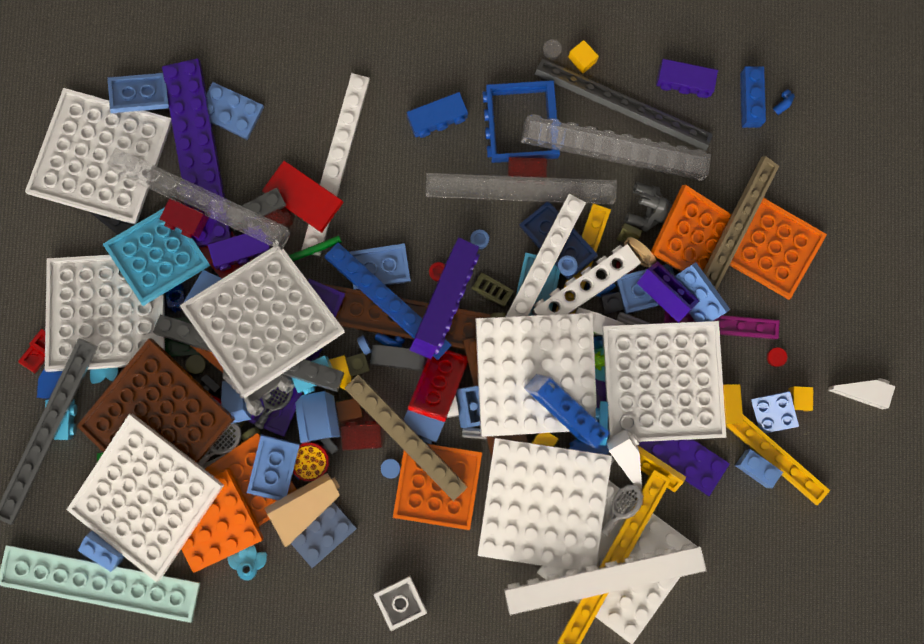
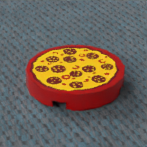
[293,442,330,481]

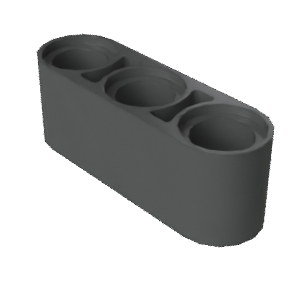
[370,345,427,371]

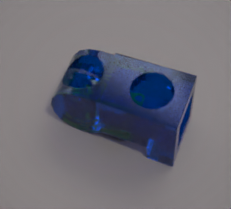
[166,282,186,313]

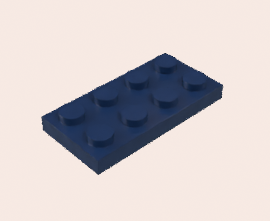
[519,201,598,281]

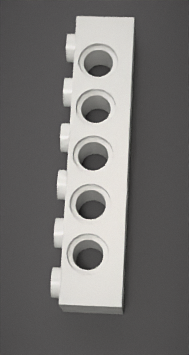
[532,244,641,316]

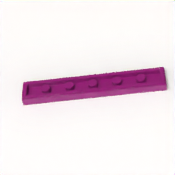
[664,310,780,340]

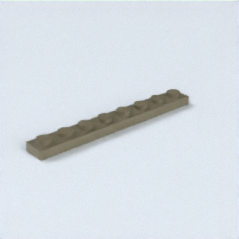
[703,156,779,290]
[344,374,468,501]

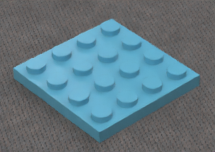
[103,208,210,306]

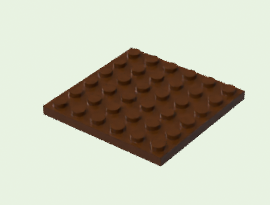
[77,338,235,463]

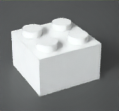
[374,576,427,631]

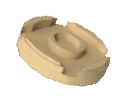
[624,237,657,268]

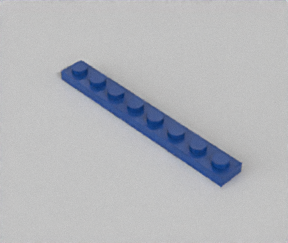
[325,243,451,360]

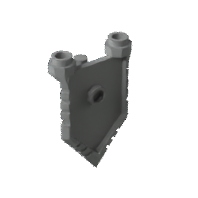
[223,369,295,416]

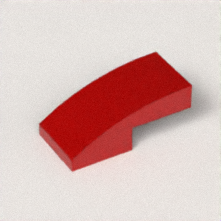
[18,329,45,374]

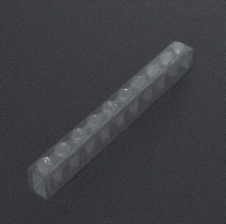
[521,114,711,180]
[107,148,290,251]
[426,173,617,204]

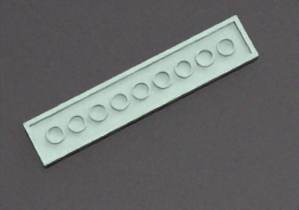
[0,545,201,623]

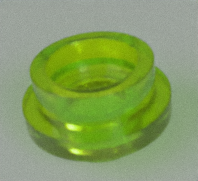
[594,351,605,371]

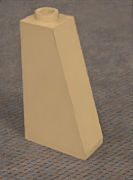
[264,473,340,547]

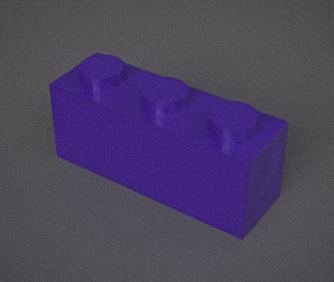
[656,59,718,98]
[208,228,270,271]
[637,261,700,323]

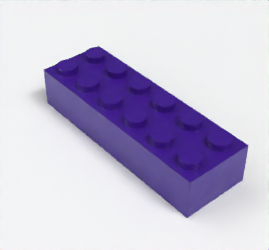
[409,237,480,359]

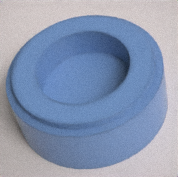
[470,230,489,249]
[558,255,578,276]
[357,335,372,355]
[381,459,400,479]

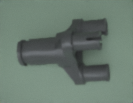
[624,181,673,232]

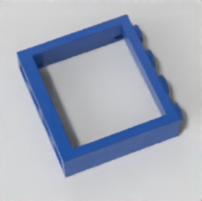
[483,80,560,163]
[524,374,610,448]

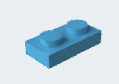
[595,401,608,446]

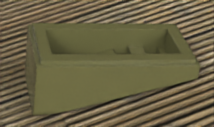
[471,272,514,309]

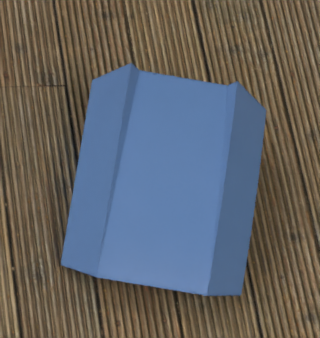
[295,391,341,443]

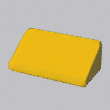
[723,384,743,424]

